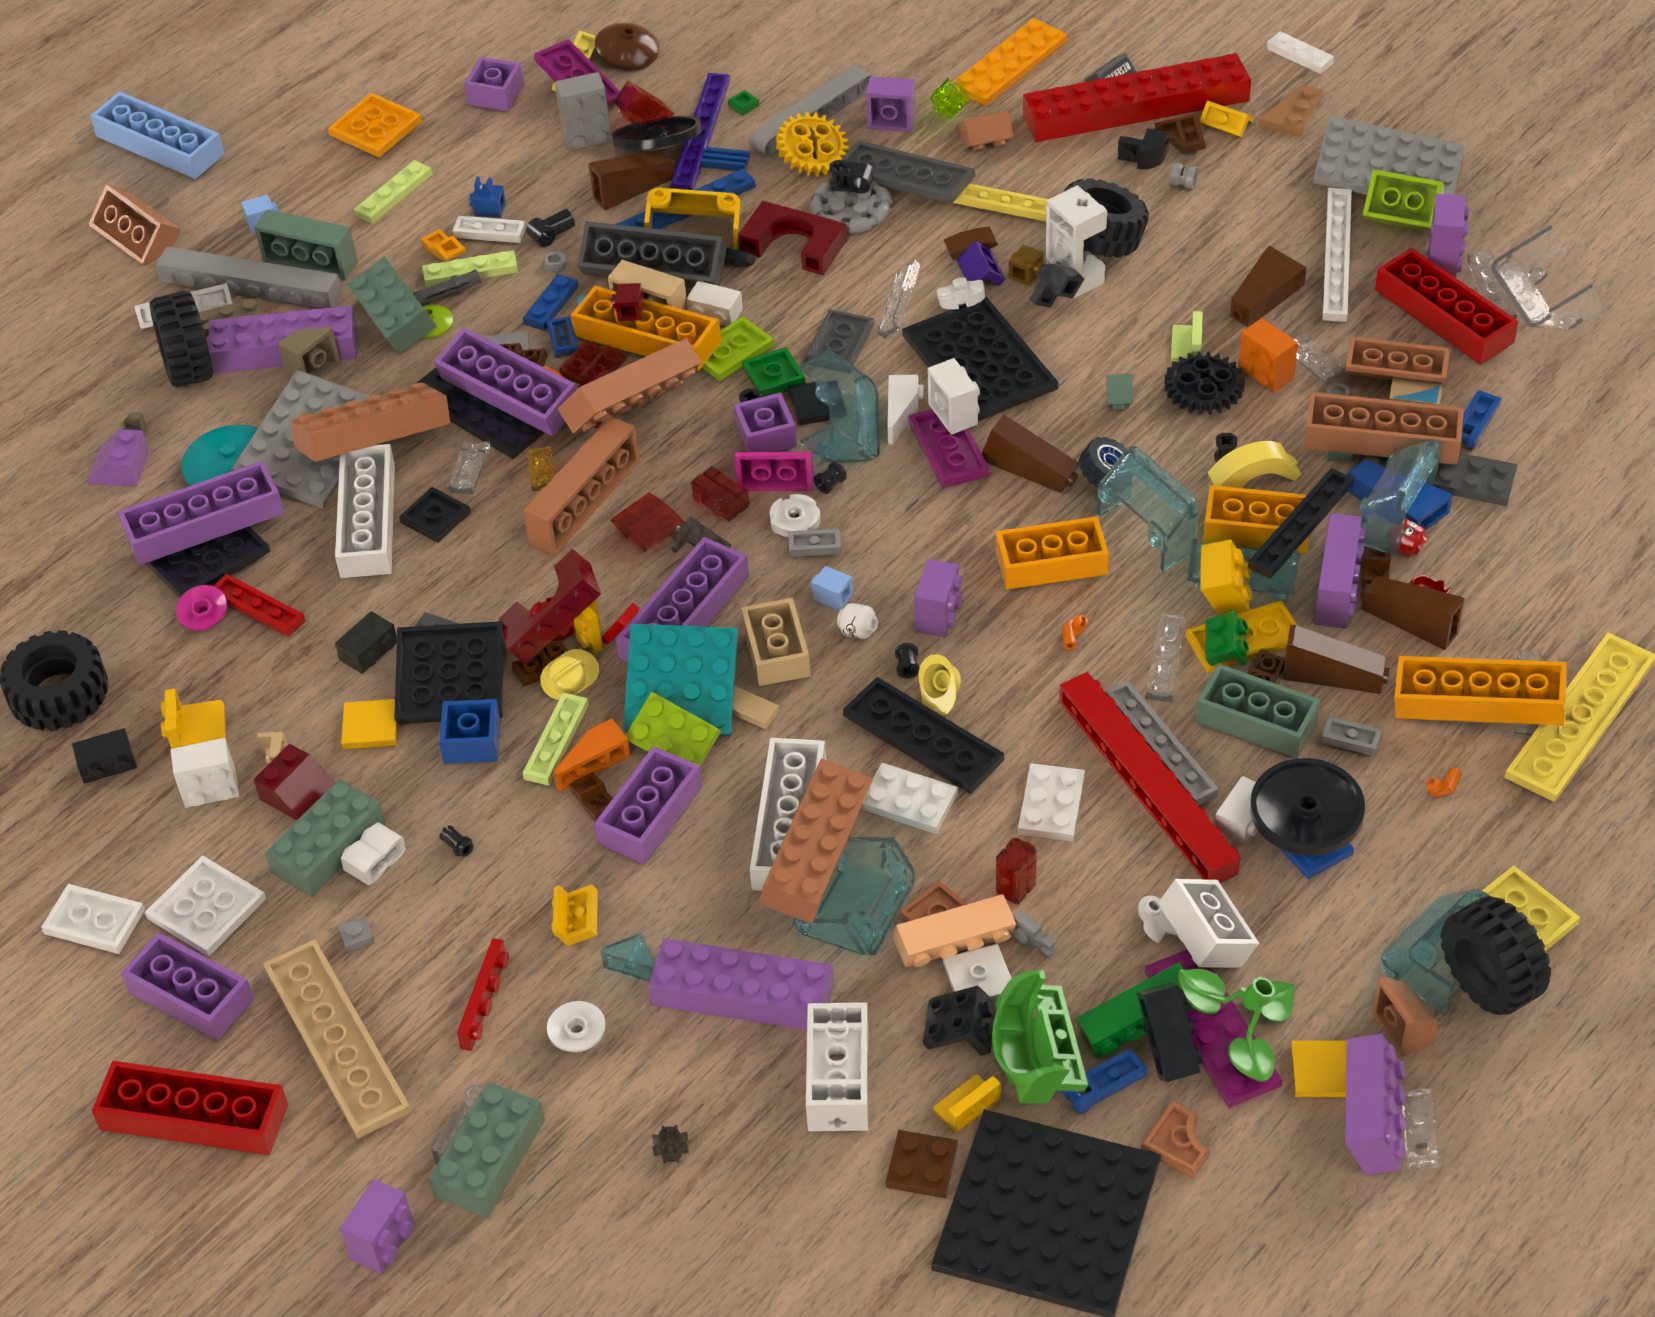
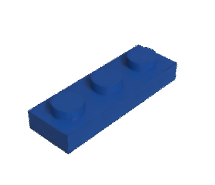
[523,274,579,331]

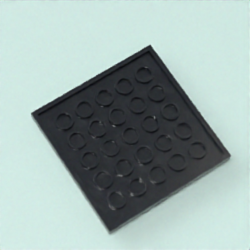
[931,1109,1161,1317]

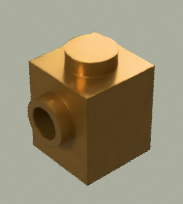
[1009,244,1045,286]

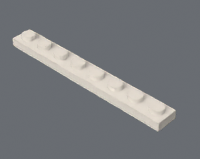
[1322,188,1352,322]

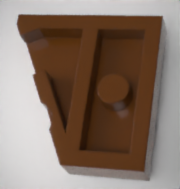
[1154,113,1206,154]

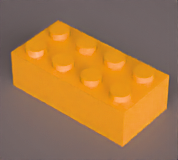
[1203,485,1309,554]
[996,516,1109,590]

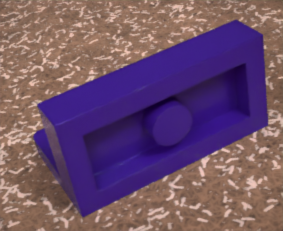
[957,241,1006,286]

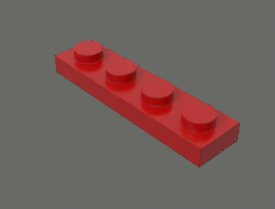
[214,574,306,637]
[457,938,509,1051]

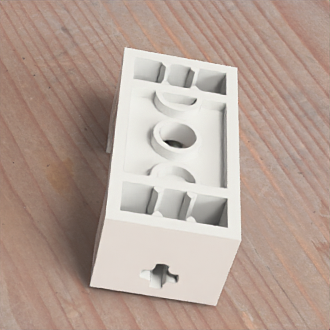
[1046,185,1107,298]
[806,1002,869,1131]

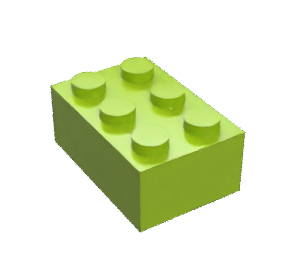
[1363,169,1445,232]

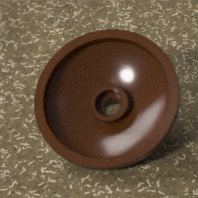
[595,22,660,70]

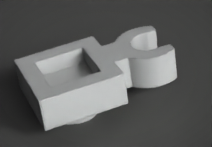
[1013,910,1057,958]

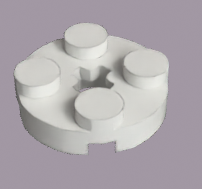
[936,277,985,310]
[770,494,821,537]

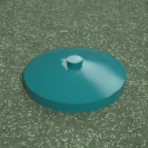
[181,425,258,487]

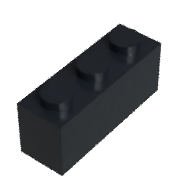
[1136,983,1202,1082]

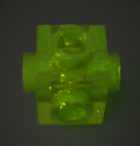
[930,78,969,119]

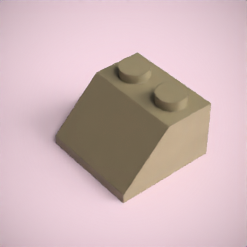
[278,326,341,380]

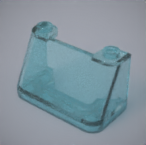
[793,837,915,956]

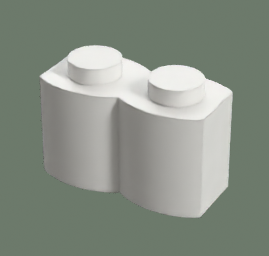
[341,822,406,885]

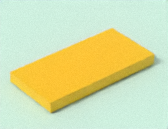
[1185,600,1298,673]

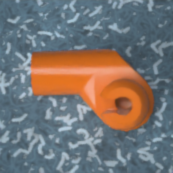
[1062,614,1088,651]
[1426,767,1462,797]

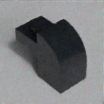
[1118,128,1170,169]
[1029,264,1084,308]

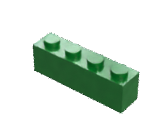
[1076,963,1194,1059]

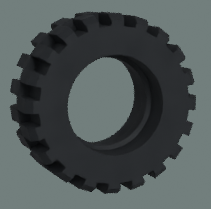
[1063,178,1149,258]
[149,291,213,388]
[0,630,109,731]
[1440,896,1551,1015]

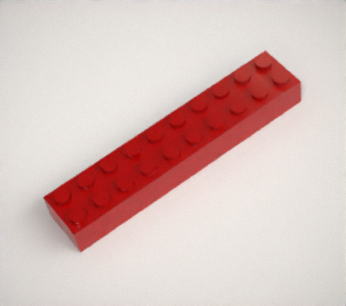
[1023,53,1251,143]

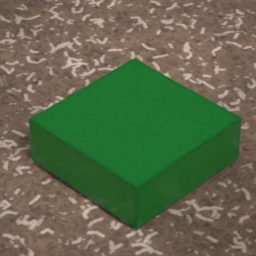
[728,90,759,116]

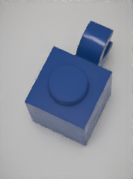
[469,176,506,218]

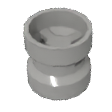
[1170,163,1198,189]

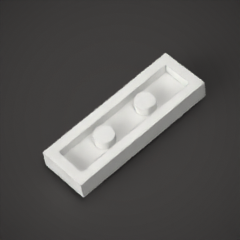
[1267,31,1334,74]
[453,216,526,243]

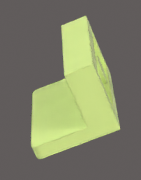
[1171,311,1203,362]

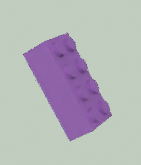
[1314,513,1366,629]
[594,746,703,865]
[121,932,254,1041]
[1345,1033,1406,1175]

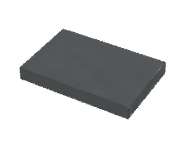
[805,309,875,372]

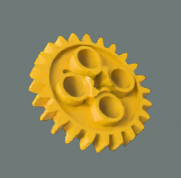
[775,112,849,177]

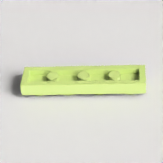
[354,160,432,224]
[422,250,518,287]
[523,693,589,786]

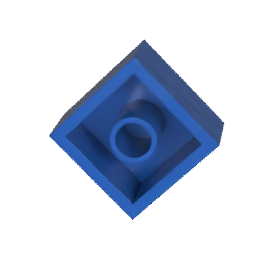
[439,699,501,764]

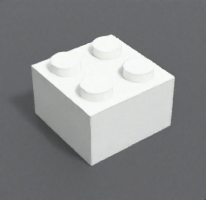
[928,358,980,435]
[171,738,239,808]

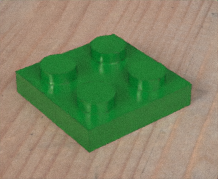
[742,347,806,397]

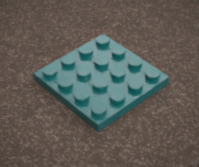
[623,624,738,736]

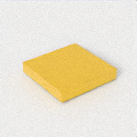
[341,699,398,750]
[1291,1040,1347,1097]

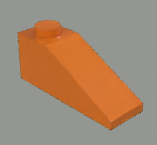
[553,719,630,792]

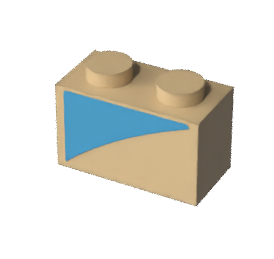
[1389,378,1443,405]

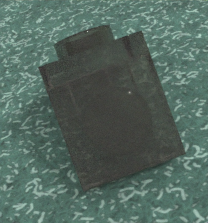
[668,516,731,553]

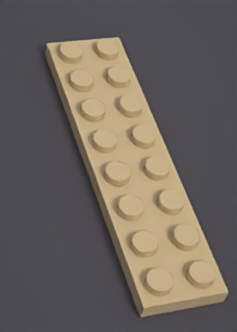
[263,939,412,1139]

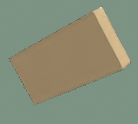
[733,686,780,730]

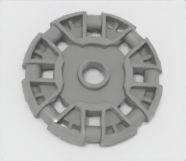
[809,180,892,234]

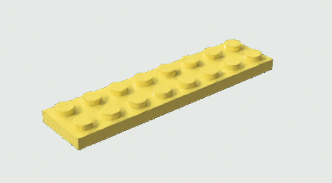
[1504,632,1655,803]

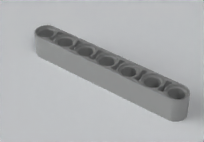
[749,66,873,156]

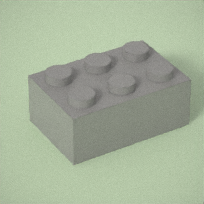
[555,72,612,151]

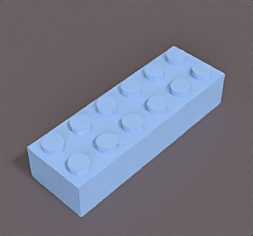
[90,92,225,179]

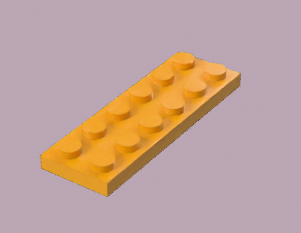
[951,18,1068,106]

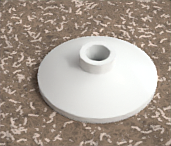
[547,1001,606,1052]

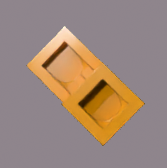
[421,229,466,262]

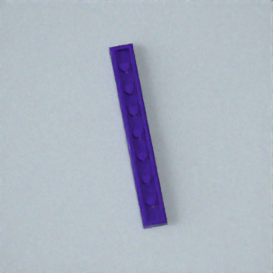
[670,73,730,190]

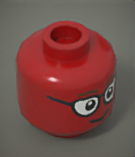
[1387,518,1428,557]

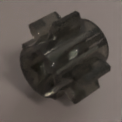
[652,1125,689,1164]

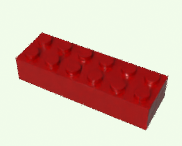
[1375,247,1518,365]
[91,1060,288,1155]

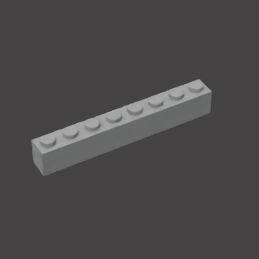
[155,246,342,308]

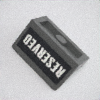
[1084,52,1137,82]

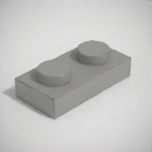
[788,528,841,557]
[1321,716,1383,756]

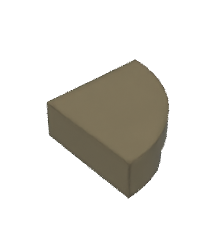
[122,412,148,434]

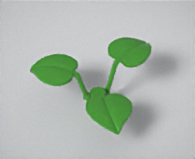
[1178,969,1295,1082]

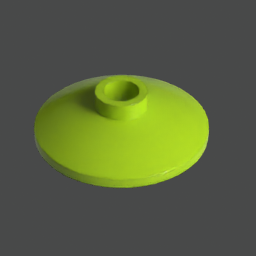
[422,304,453,339]

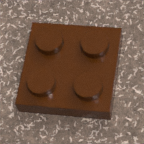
[885,1129,958,1199]

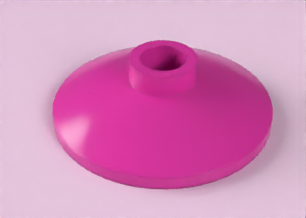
[176,585,227,631]

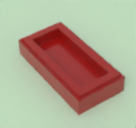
[601,603,640,645]

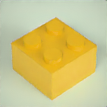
[1200,539,1252,615]

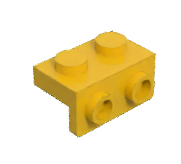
[574,600,603,655]
[551,884,598,946]

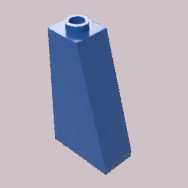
[1347,460,1453,531]

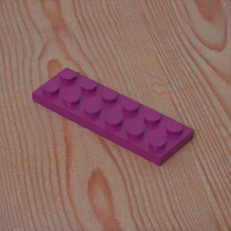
[1145,949,1283,1108]

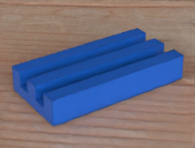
[701,147,750,171]
[546,316,579,358]

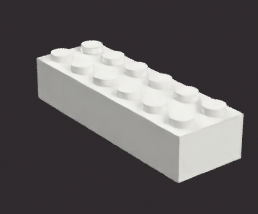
[335,444,395,578]
[750,738,826,891]

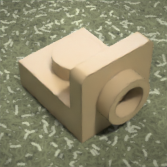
[256,732,287,764]

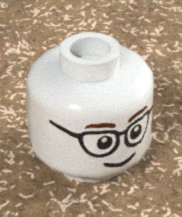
[837,603,878,639]

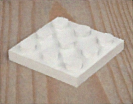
[145,855,266,957]

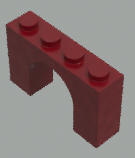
[738,200,847,275]
[498,549,601,665]

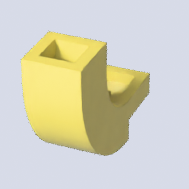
[1207,441,1301,488]

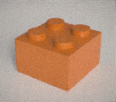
[1238,318,1298,392]

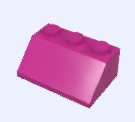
[735,452,814,491]

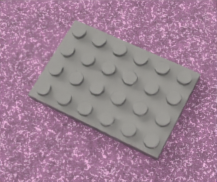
[1312,115,1464,195]
[231,370,369,509]

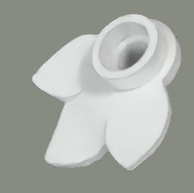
[1138,895,1178,943]

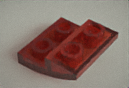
[559,339,627,384]
[611,492,684,553]

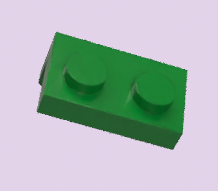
[1205,610,1249,666]

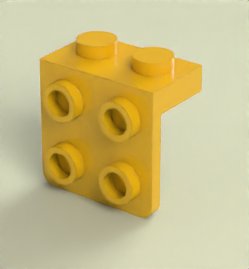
[161,689,226,749]

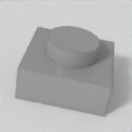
[337,916,375,953]

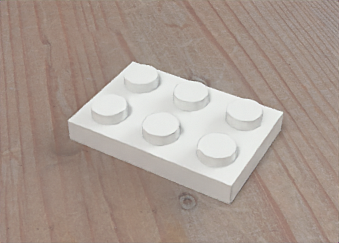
[863,763,958,834]
[1018,763,1085,842]
[41,884,145,954]

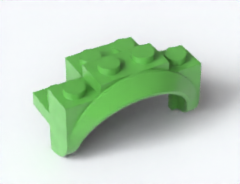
[992,970,1088,1104]

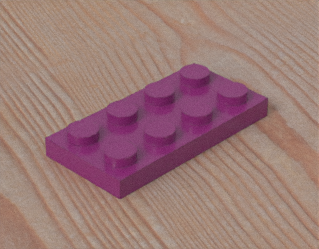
[533,39,623,107]
[908,409,989,488]

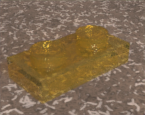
[526,446,555,492]

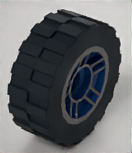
[1078,437,1137,493]

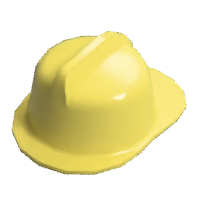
[540,649,599,700]
[918,654,961,717]

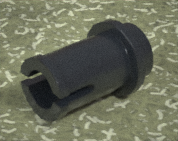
[439,825,474,857]

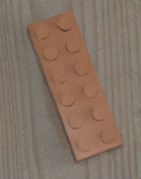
[557,338,702,434]
[290,383,450,462]
[1304,392,1464,465]
[523,416,640,557]
[759,758,873,924]

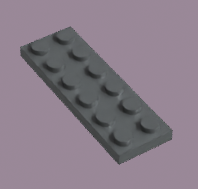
[840,141,976,203]
[1357,453,1518,506]

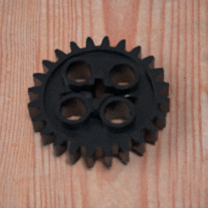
[1164,351,1245,415]

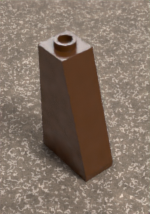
[589,149,675,211]
[1230,246,1306,327]
[982,415,1080,493]
[1361,576,1465,650]
[1283,624,1390,694]

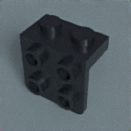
[923,985,997,1055]

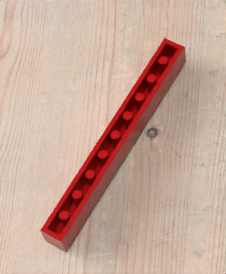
[1059,672,1241,883]

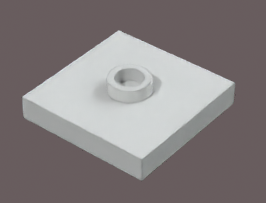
[943,944,1011,1001]

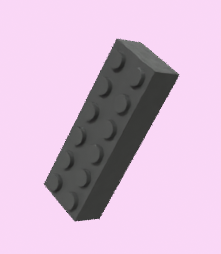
[577,221,727,287]

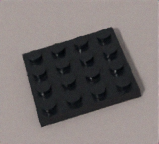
[128,526,270,598]
[394,621,504,724]

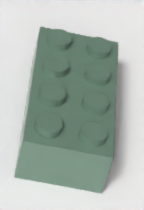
[254,209,358,280]
[347,256,437,354]
[1196,664,1321,758]
[265,779,386,898]
[429,1082,545,1218]

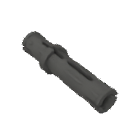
[413,269,482,305]

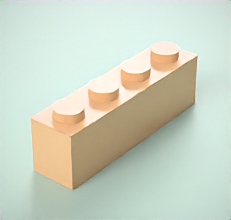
[893,894,1016,968]

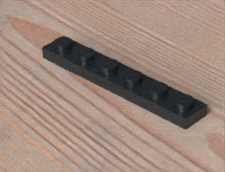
[1248,468,1354,579]

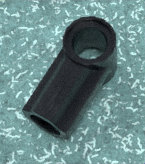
[526,209,575,247]

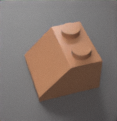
[956,110,1013,151]
[1372,976,1438,1057]

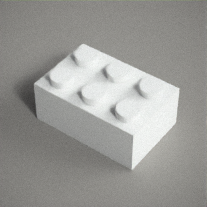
[1158,879,1259,968]

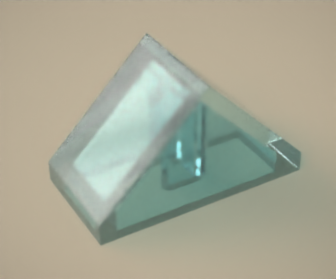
[601,933,656,982]

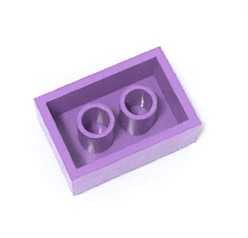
[1427,194,1469,278]

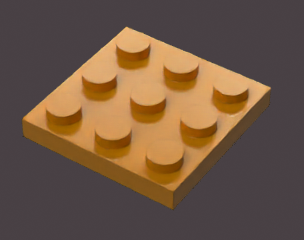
[328,93,422,158]

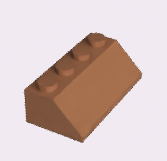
[88,184,181,265]
[1345,337,1450,387]

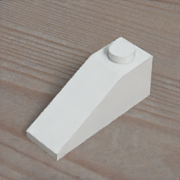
[888,375,923,445]

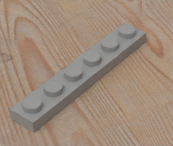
[1105,680,1219,806]

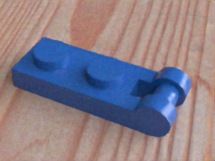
[1461,390,1501,449]
[1061,1048,1148,1115]

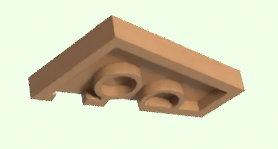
[1258,85,1323,137]

